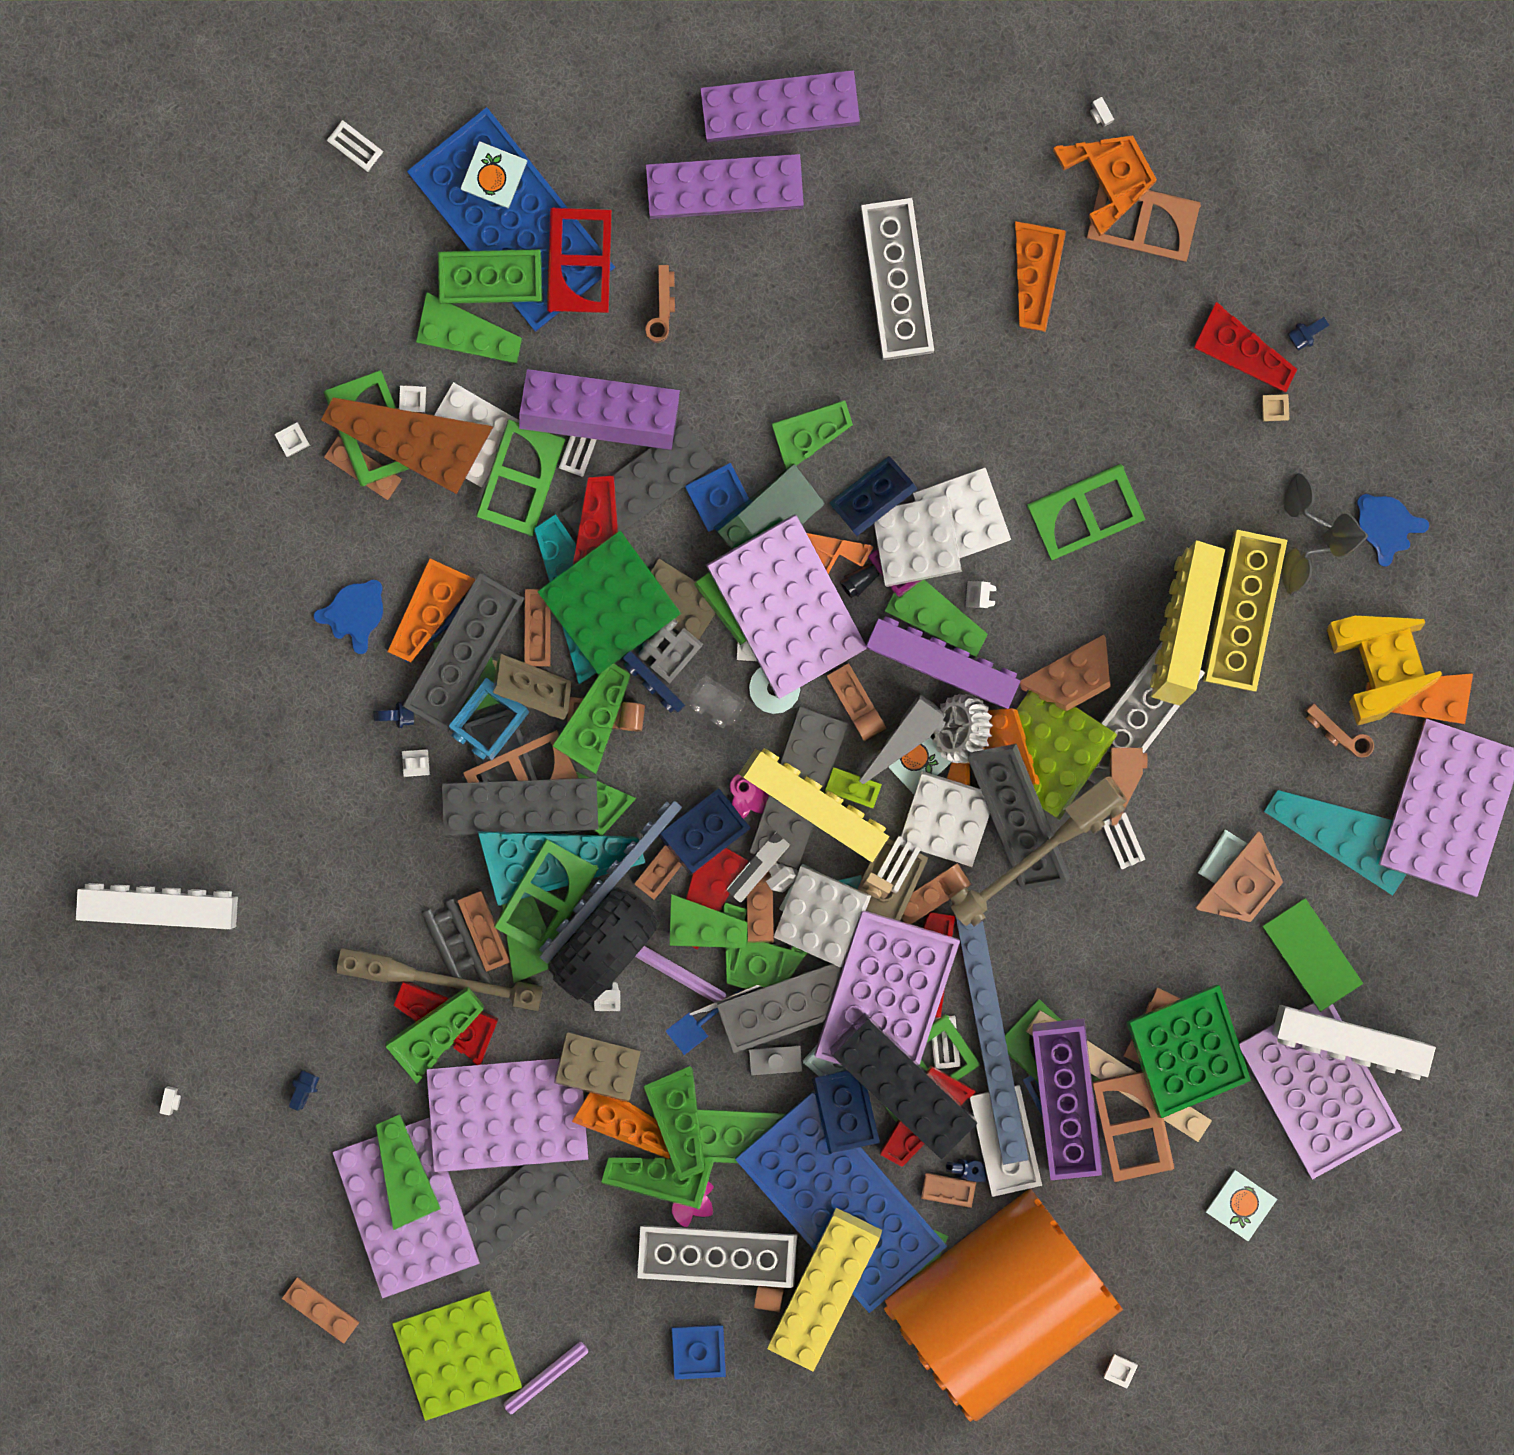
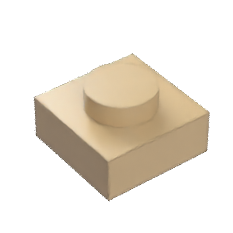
[1262,394,1289,422]
[862,872,893,899]

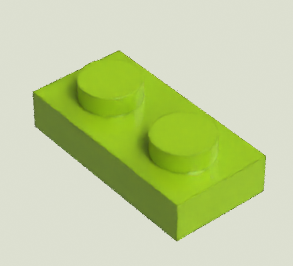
[825,767,882,809]

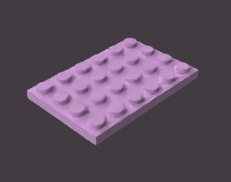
[706,514,867,699]
[1379,719,1514,897]
[814,911,960,1065]
[1239,1003,1402,1179]
[427,1059,588,1173]
[333,1118,480,1298]

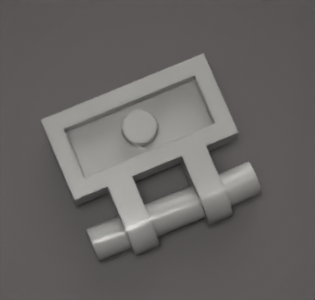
[638,619,703,684]

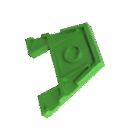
[724,902,807,989]

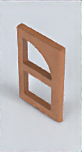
[1087,182,1201,262]
[464,730,579,783]
[1093,1071,1174,1182]

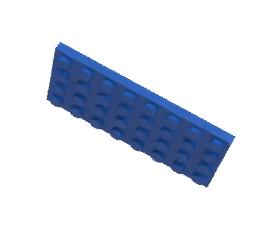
[407,107,615,332]
[735,1091,947,1313]

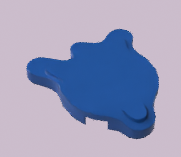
[1357,494,1429,567]
[314,580,383,654]

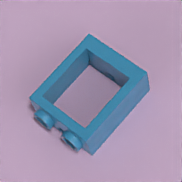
[449,678,529,761]

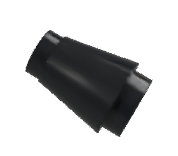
[840,563,879,598]

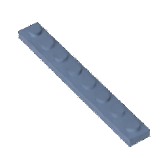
[539,800,682,964]

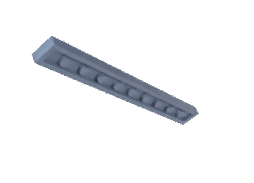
[955,915,1029,1165]

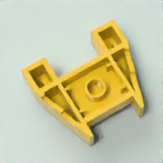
[1327,616,1442,726]

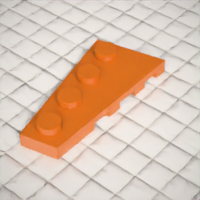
[1015,221,1066,332]
[572,1093,670,1159]

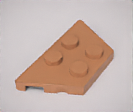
[1019,635,1111,711]
[1195,831,1283,922]

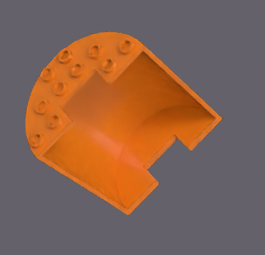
[884,1188,1123,1422]

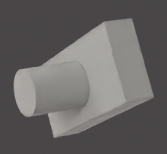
[749,1045,802,1075]

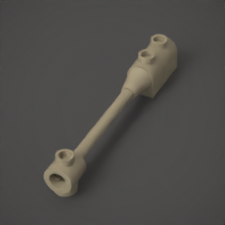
[950,776,1127,927]
[337,948,543,1011]

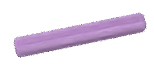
[635,946,726,1003]
[503,1342,588,1414]

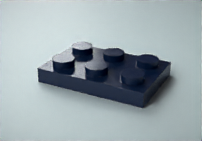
[829,456,917,536]
[623,651,686,713]
[659,788,751,876]
[812,1070,880,1154]

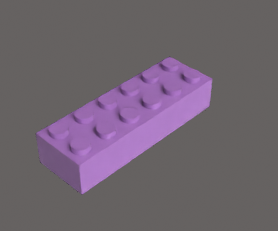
[701,71,860,143]
[646,154,804,219]
[519,369,680,450]
[865,616,1020,709]
[1033,1018,1102,1180]

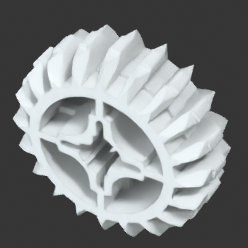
[932,694,993,764]

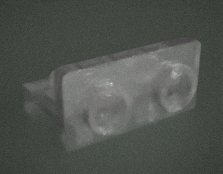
[688,674,747,729]

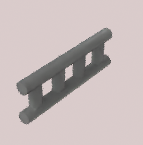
[422,898,494,995]

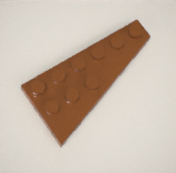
[321,397,494,494]

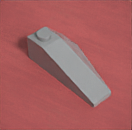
[859,692,946,784]

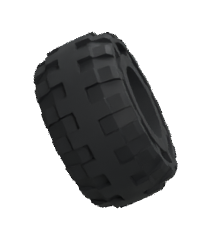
[548,887,659,1003]

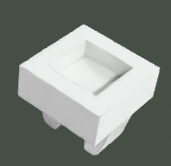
[965,581,996,608]
[402,749,430,777]
[766,862,798,893]
[594,982,620,1011]

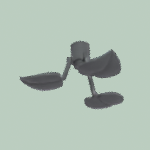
[1282,473,1368,595]

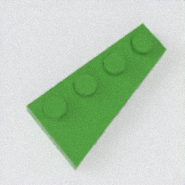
[644,1066,705,1181]

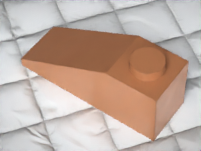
[1110,748,1148,825]

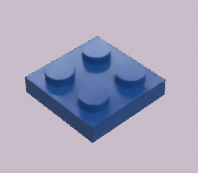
[685,463,749,532]
[672,1324,726,1379]

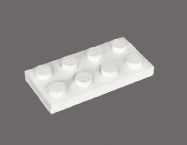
[970,1085,1042,1197]

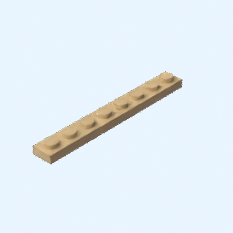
[1026,1010,1212,1142]

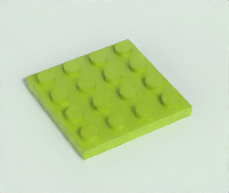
[1016,690,1117,820]
[393,1290,523,1421]

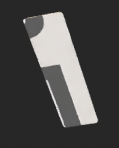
[727,832,790,902]
[690,985,764,1016]

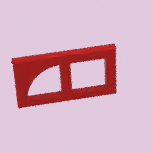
[547,207,612,313]

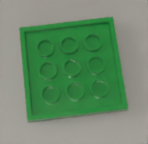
[538,531,682,675]
[1126,985,1251,1118]

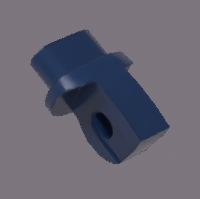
[1288,317,1329,351]
[374,702,414,729]
[289,1070,319,1111]
[946,1159,986,1182]

